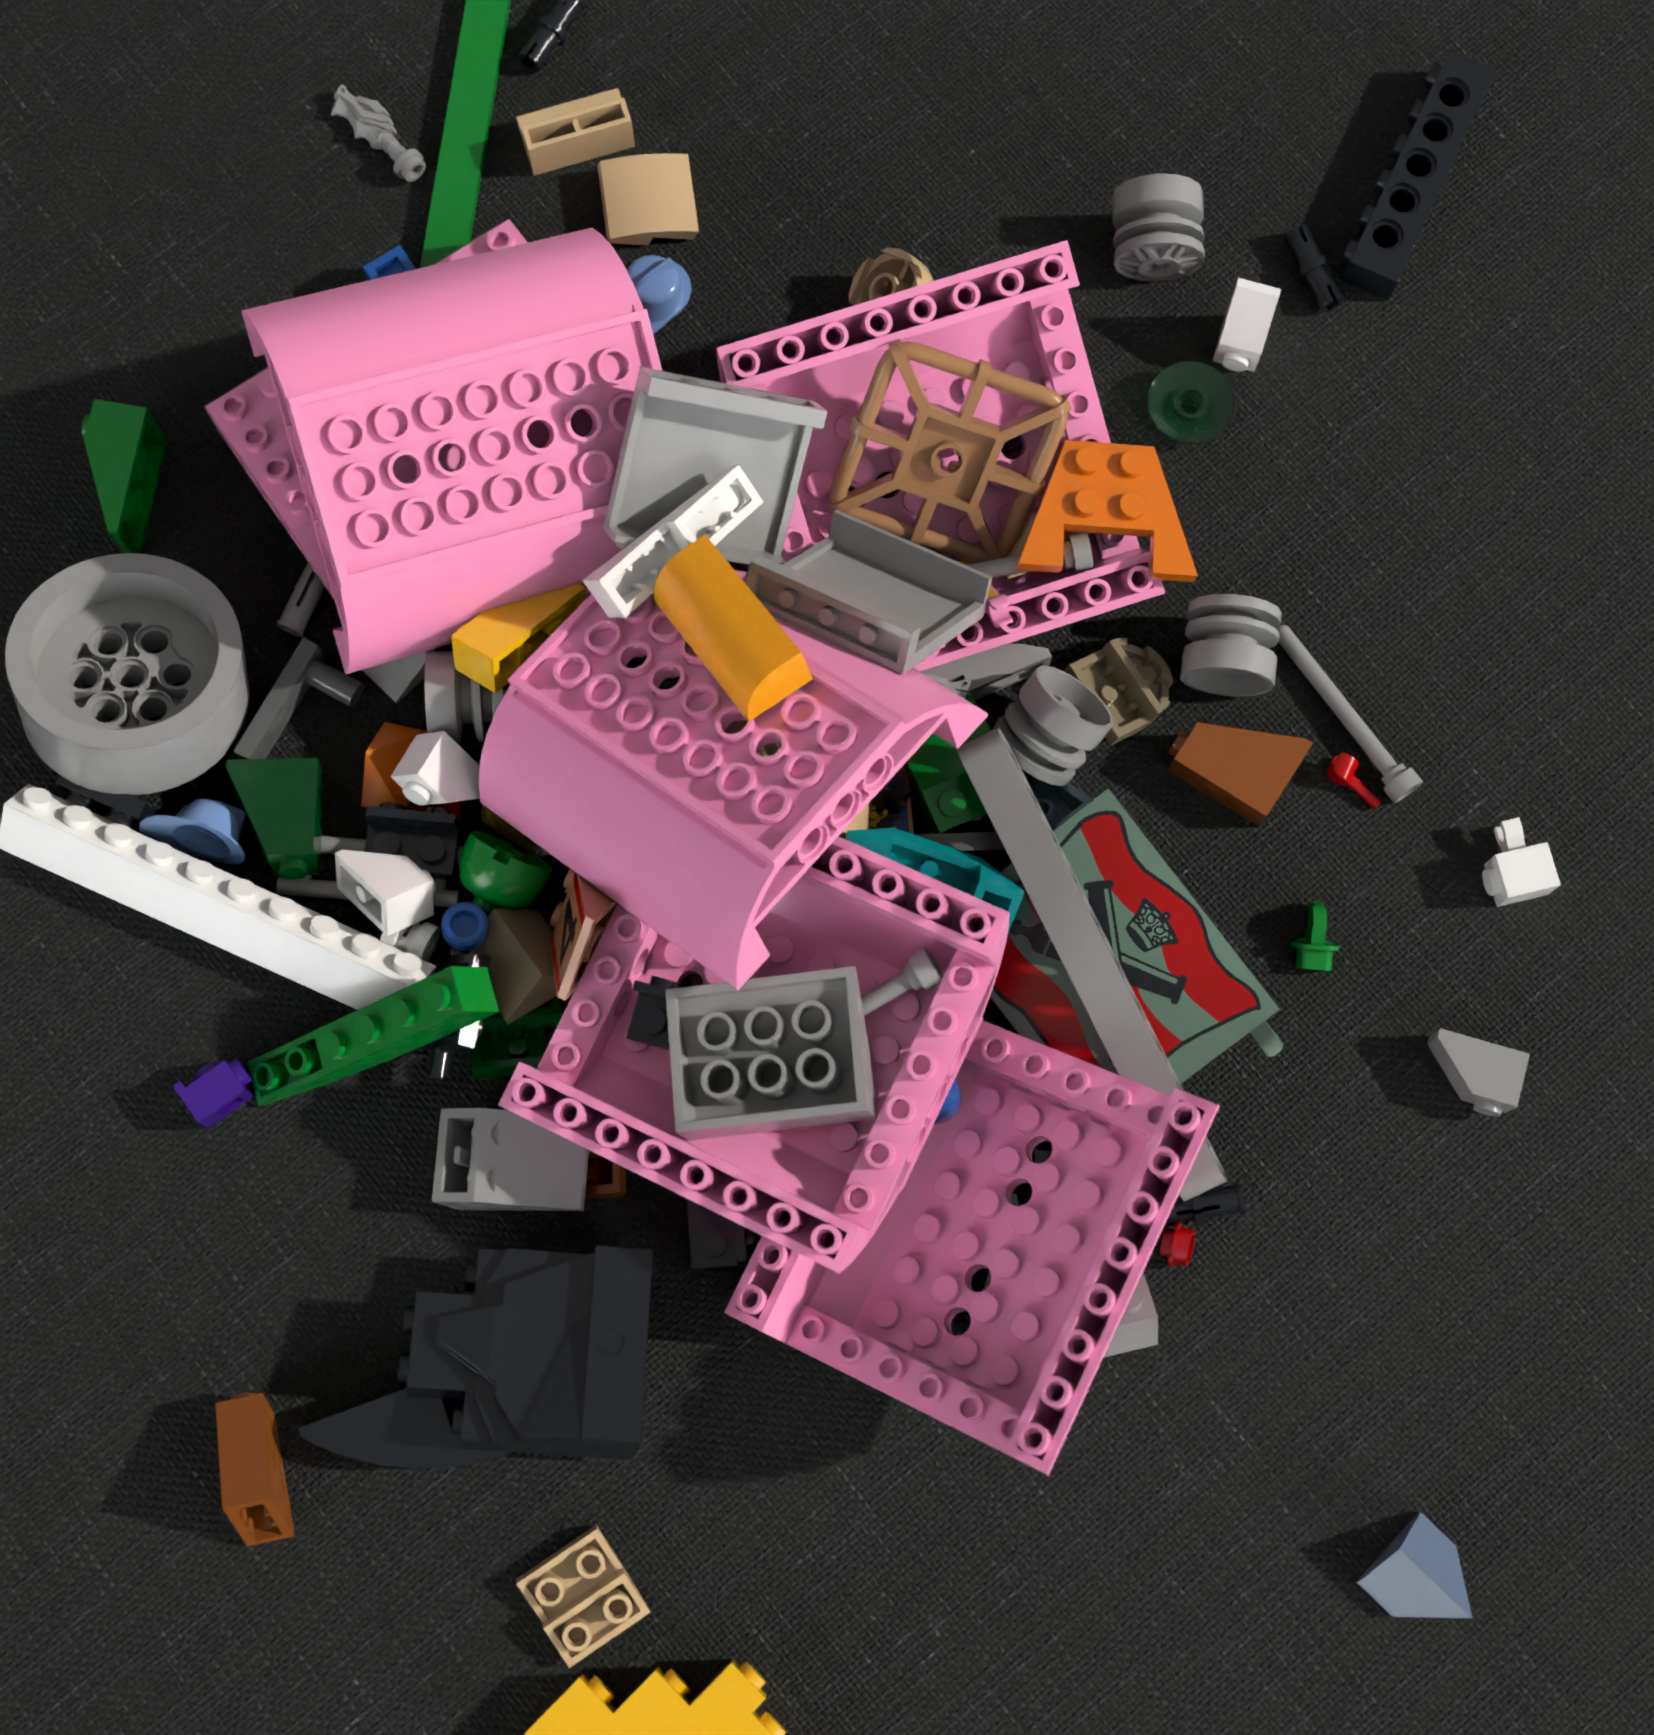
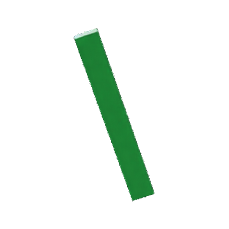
[420,0,511,268]

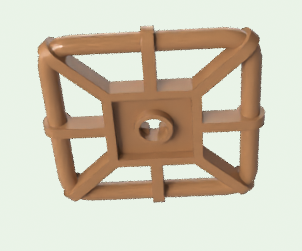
[827,339,1071,563]

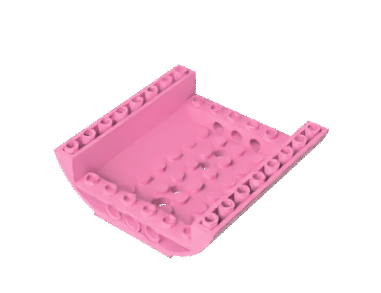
[241,228,662,674]
[716,240,1165,671]
[478,561,988,991]
[498,836,1010,1274]
[724,1021,1219,1475]

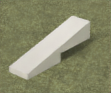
[582,465,763,618]

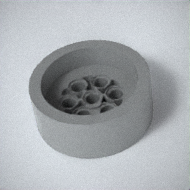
[5,553,250,795]

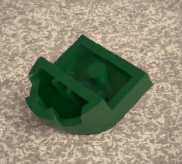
[471,997,563,1079]

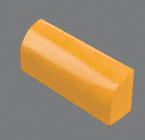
[654,535,813,722]

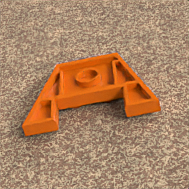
[1015,440,1198,583]

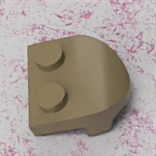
[1064,638,1173,746]

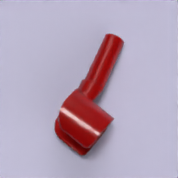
[1327,753,1381,809]

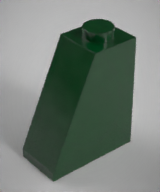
[226,758,324,879]

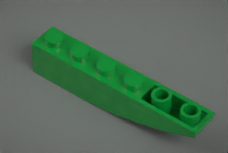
[247,966,499,1106]

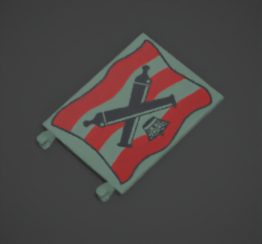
[990,789,1283,1084]

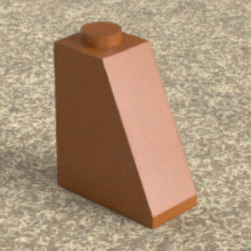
[1168,722,1313,827]
[215,1393,295,1547]

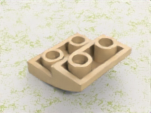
[597,153,699,245]
[516,1525,651,1668]

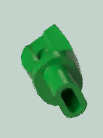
[1290,901,1340,971]

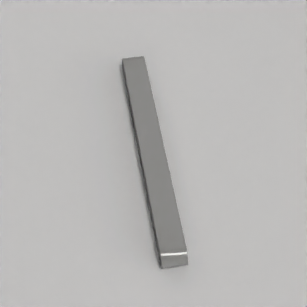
[957,727,1227,1201]

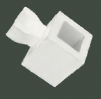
[1482,817,1561,907]

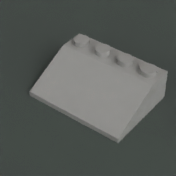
[665,966,877,1140]

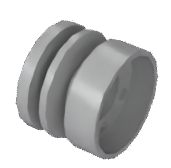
[1112,173,1205,281]
[1180,594,1282,697]
[424,650,510,744]
[992,665,1114,786]

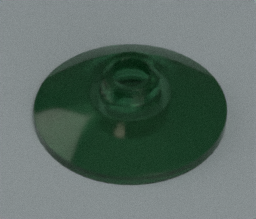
[1147,361,1235,445]

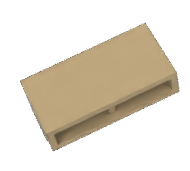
[516,88,635,176]

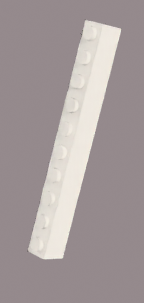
[0,783,436,1010]

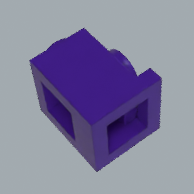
[173,1058,254,1129]

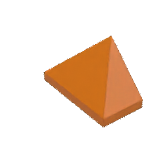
[361,722,428,810]

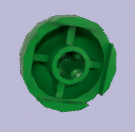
[459,831,553,912]

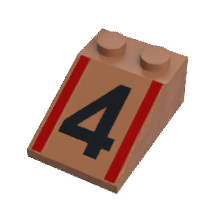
[549,869,617,1000]

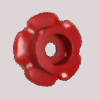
[1160,1222,1195,1268]

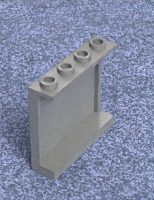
[603,367,828,570]
[746,510,992,675]

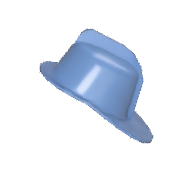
[626,255,692,335]
[139,799,246,864]

